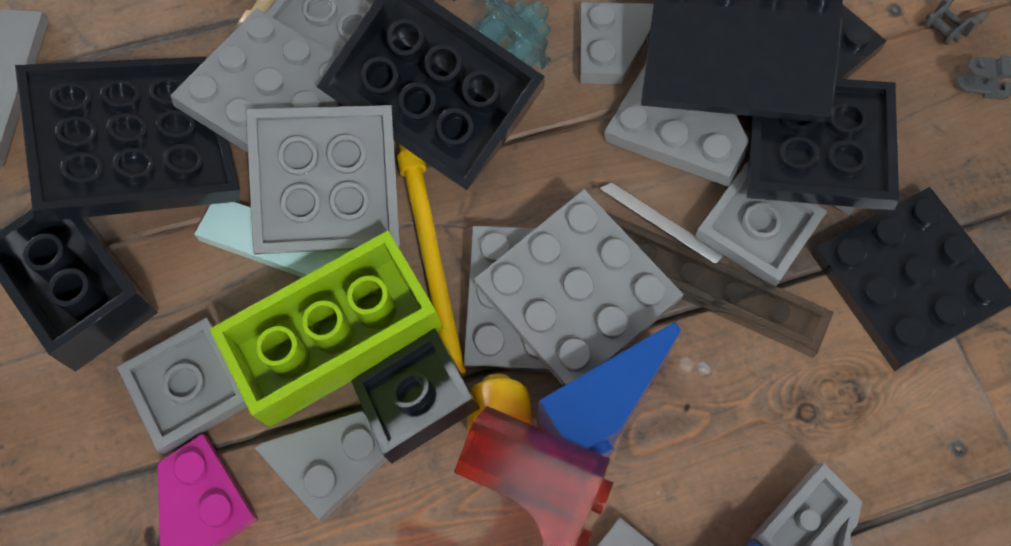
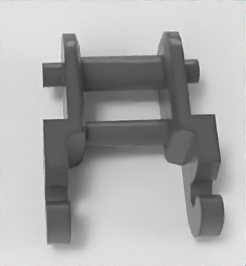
[924,0,990,45]
[956,55,1011,100]

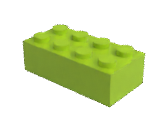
[209,230,443,427]

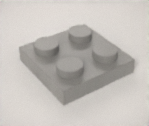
[695,162,827,288]
[117,317,247,455]

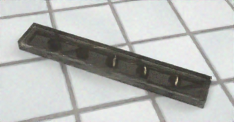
[571,197,834,358]

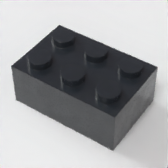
[0,209,158,372]

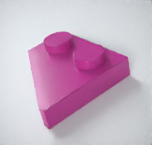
[157,434,258,546]

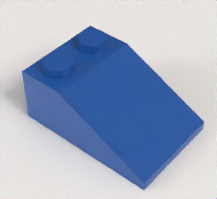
[537,322,681,476]

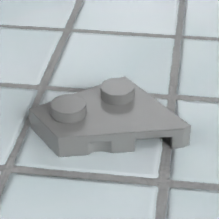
[580,2,654,84]
[255,411,387,522]
[749,463,862,546]

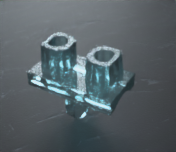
[474,0,551,70]

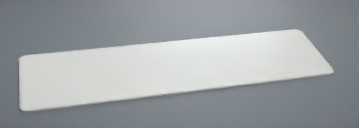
[600,183,724,263]

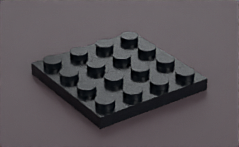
[15,56,240,223]

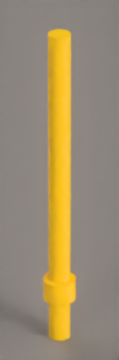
[397,145,466,376]

